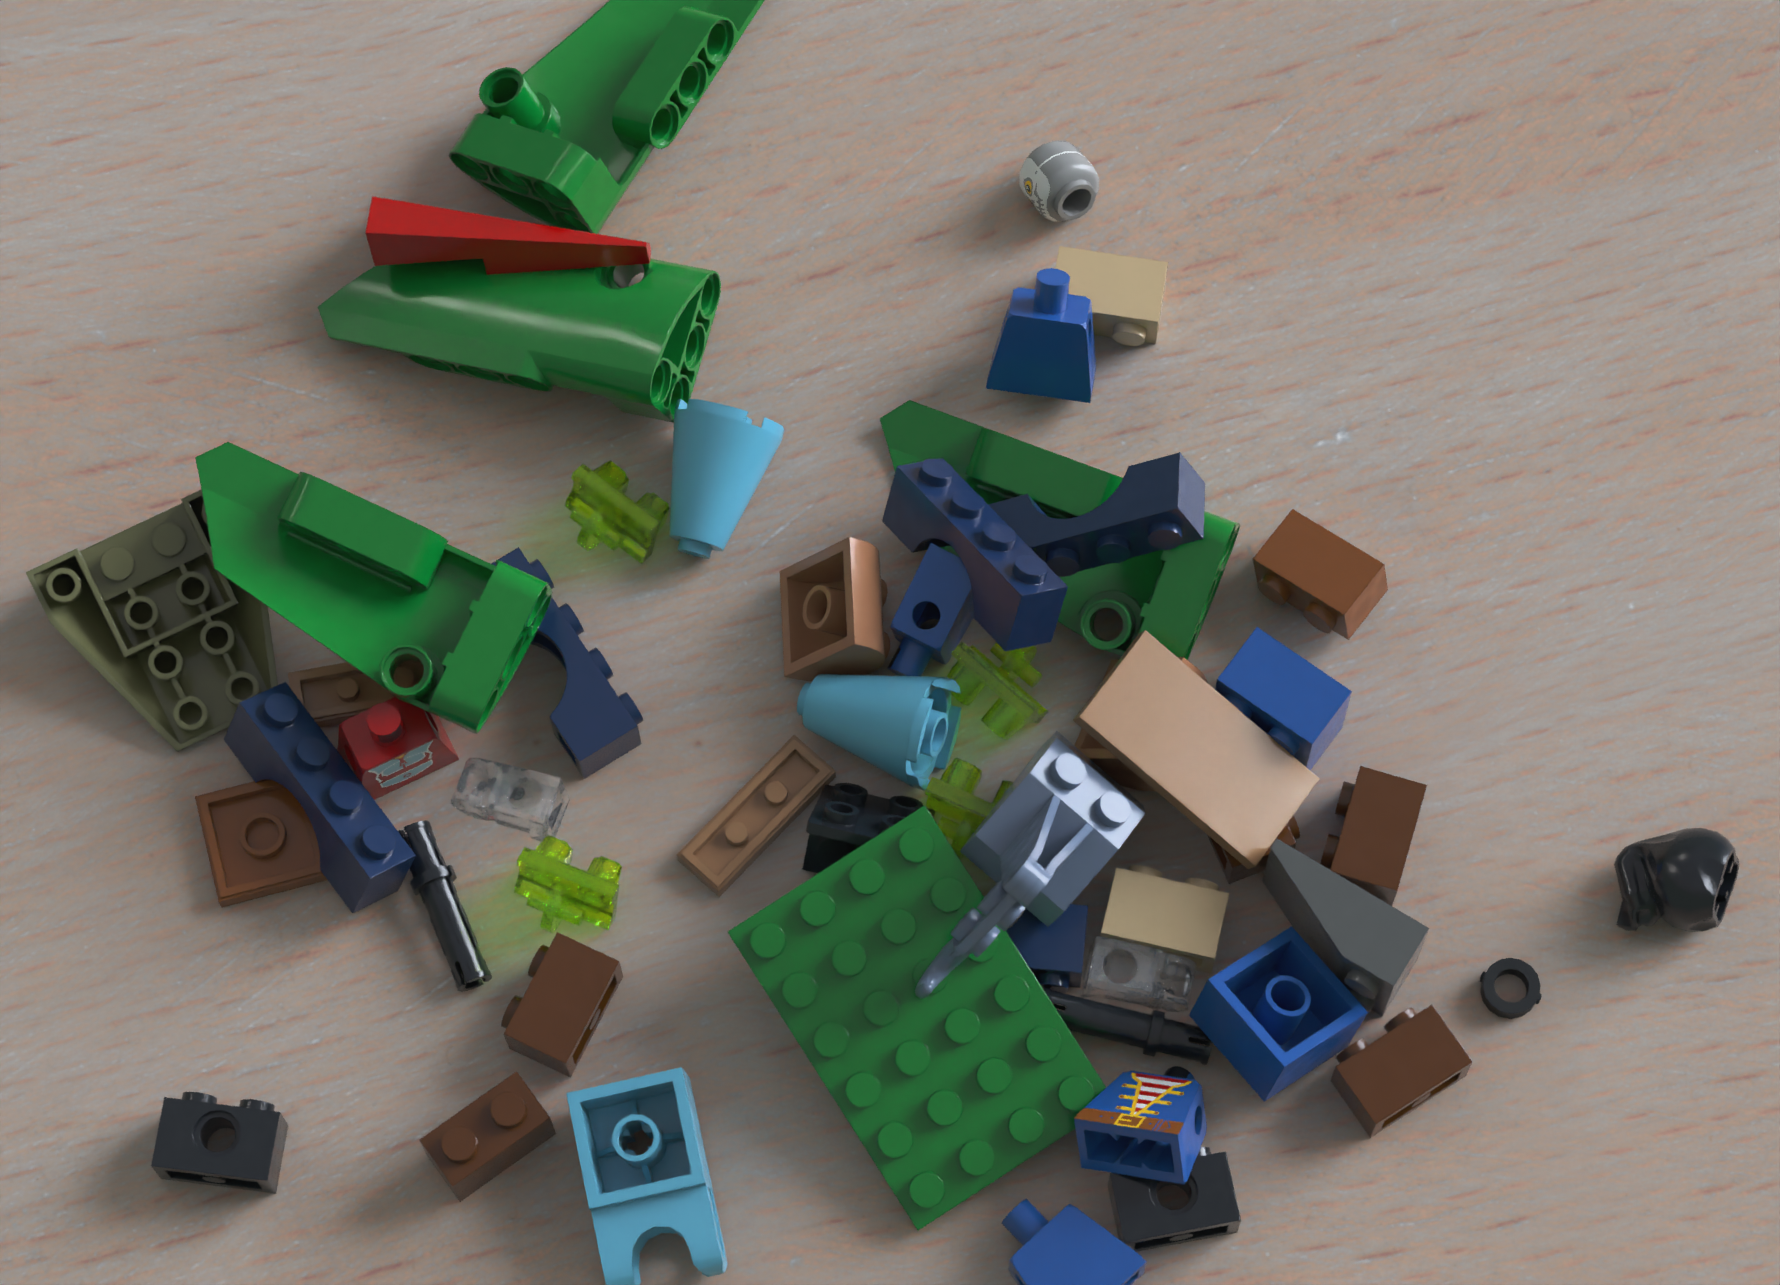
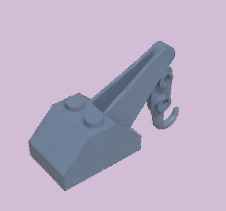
[915,731,1145,999]

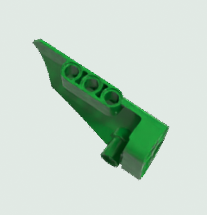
[449,0,765,234]
[317,258,721,423]
[879,400,1240,660]
[195,442,552,734]

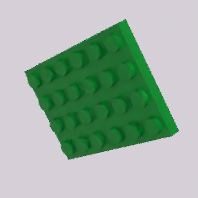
[728,805,1106,1231]

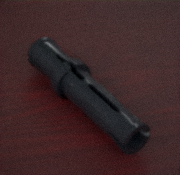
[398,820,492,992]
[1044,987,1212,1065]

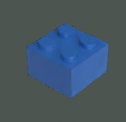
[1215,627,1352,770]
[1189,926,1368,1102]

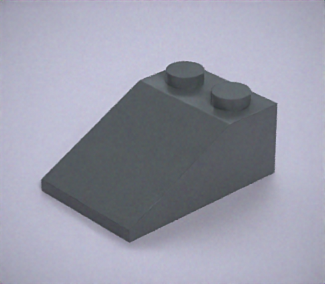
[1262,838,1429,1017]

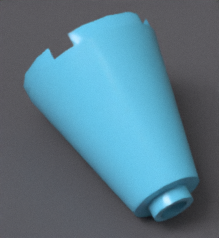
[669,399,785,559]
[797,674,961,790]

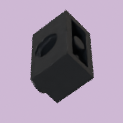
[151,1092,288,1194]
[1108,1147,1241,1252]

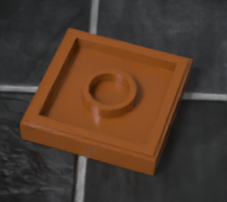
[195,779,327,907]

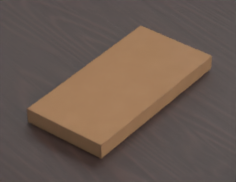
[1073,630,1320,869]

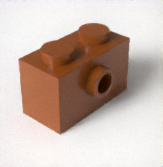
[1253,509,1388,640]

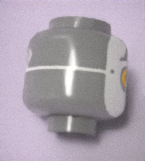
[1019,141,1099,222]

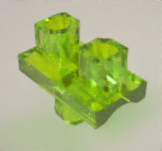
[565,460,670,564]
[946,641,1049,740]
[925,758,1013,860]
[514,835,622,933]

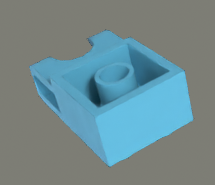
[566,1067,728,1285]

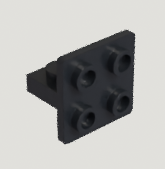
[802,783,936,873]

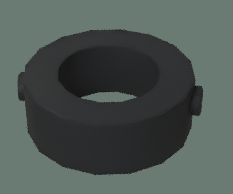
[1479,958,1542,1019]

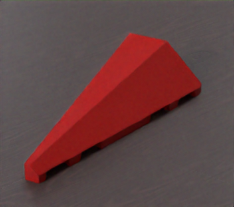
[365,196,651,275]

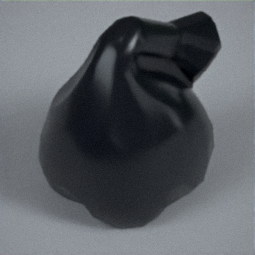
[1614,828,1739,932]

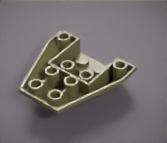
[26,489,278,752]

